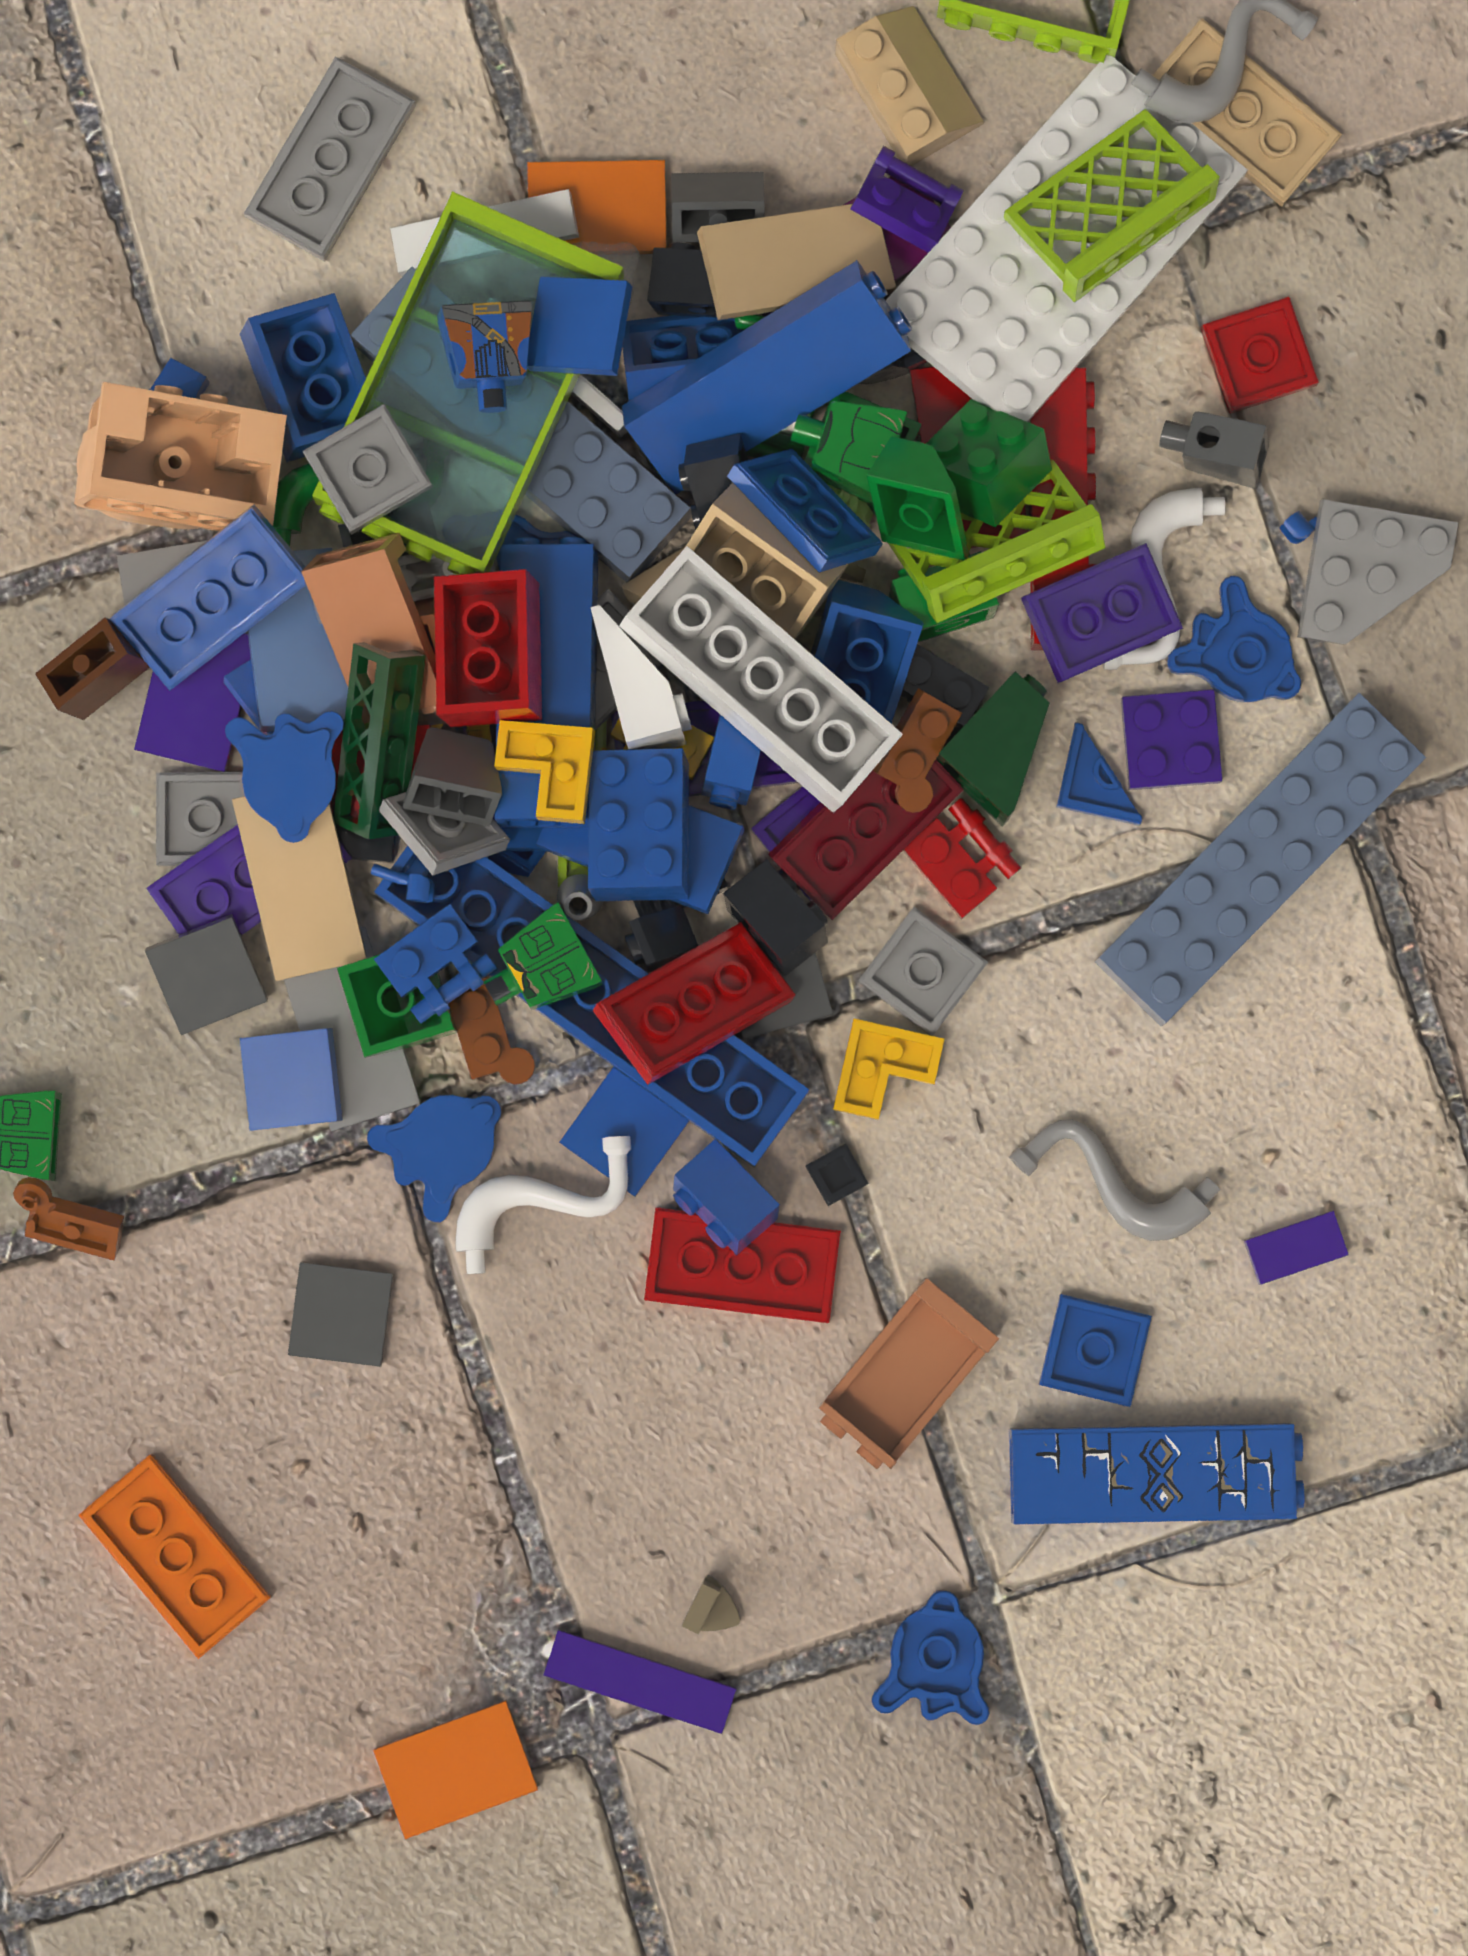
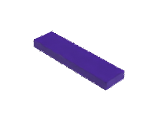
[543,1629,737,1734]

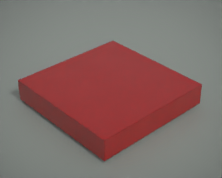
[1201,297,1319,414]

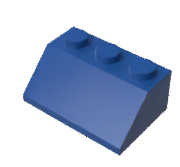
[240,293,366,462]
[622,315,743,401]
[811,580,923,724]

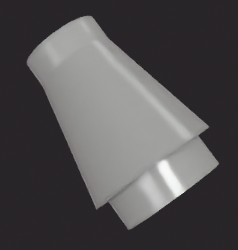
[557,874,603,920]

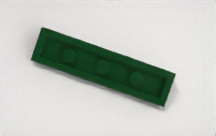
[333,642,426,839]

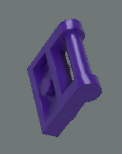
[850,145,964,253]

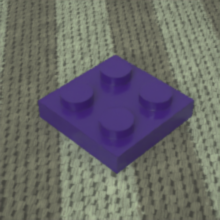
[1121,690,1222,790]

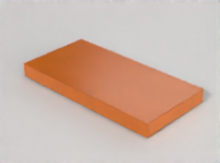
[78,1454,272,1659]

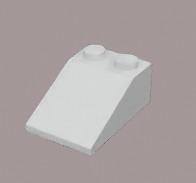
[590,605,692,750]

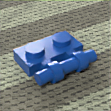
[374,904,497,1024]

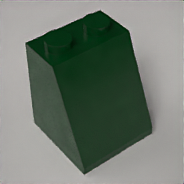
[936,671,1050,827]

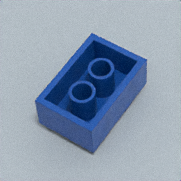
[588,748,689,901]

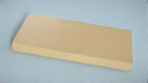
[1152,18,1342,207]
[697,204,896,320]
[232,796,367,981]

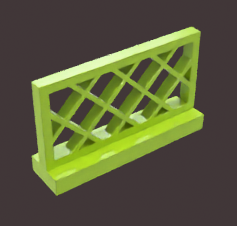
[1004,108,1220,303]
[888,460,1106,623]

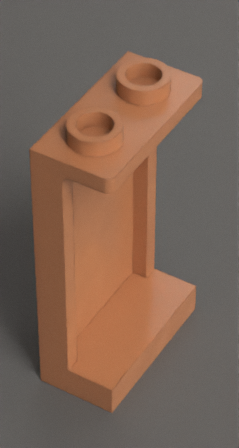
[301,533,436,724]
[818,1278,999,1469]

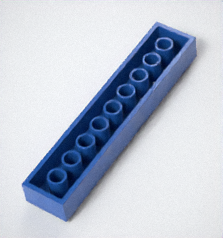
[374,846,809,1168]

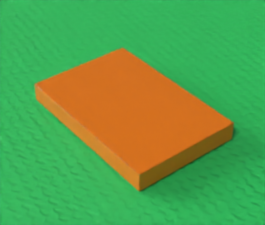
[527,160,667,255]
[373,1700,539,1839]

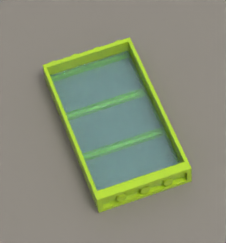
[312,191,624,575]

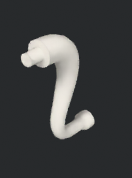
[1103,487,1225,670]
[456,1136,631,1274]

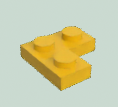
[494,720,595,824]
[833,1018,944,1120]

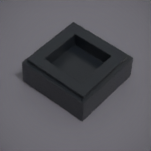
[805,1143,869,1207]

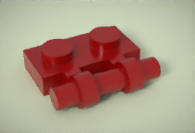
[903,798,1022,920]

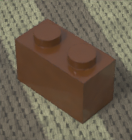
[35,617,150,720]

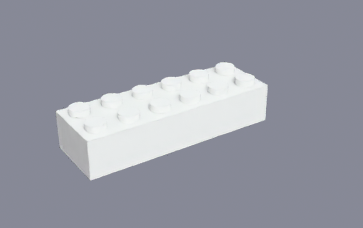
[619,546,903,813]

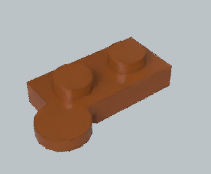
[873,688,962,813]
[449,977,535,1085]
[13,1177,124,1261]

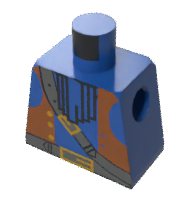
[437,300,532,413]

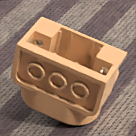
[74,382,287,531]

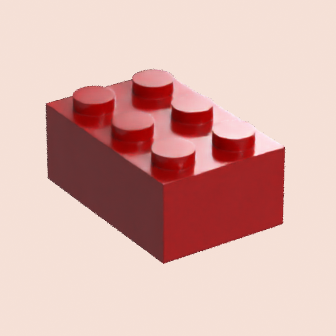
[434,569,542,727]

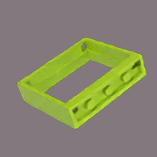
[936,0,1130,64]

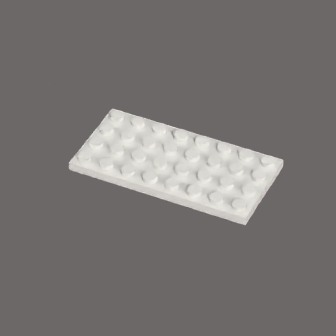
[886,55,1248,422]

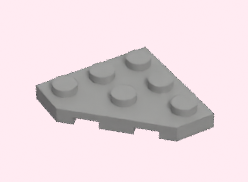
[1297,499,1458,645]

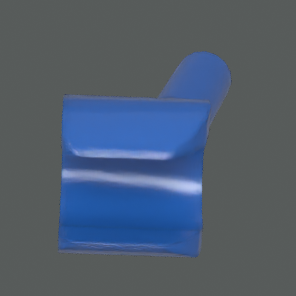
[1280,511,1317,544]
[371,864,435,903]

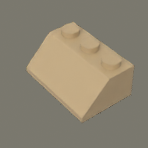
[835,6,984,166]
[684,483,848,640]

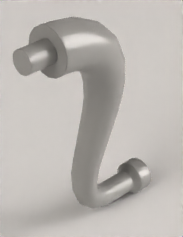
[1131,0,1318,123]
[1009,1119,1220,1241]

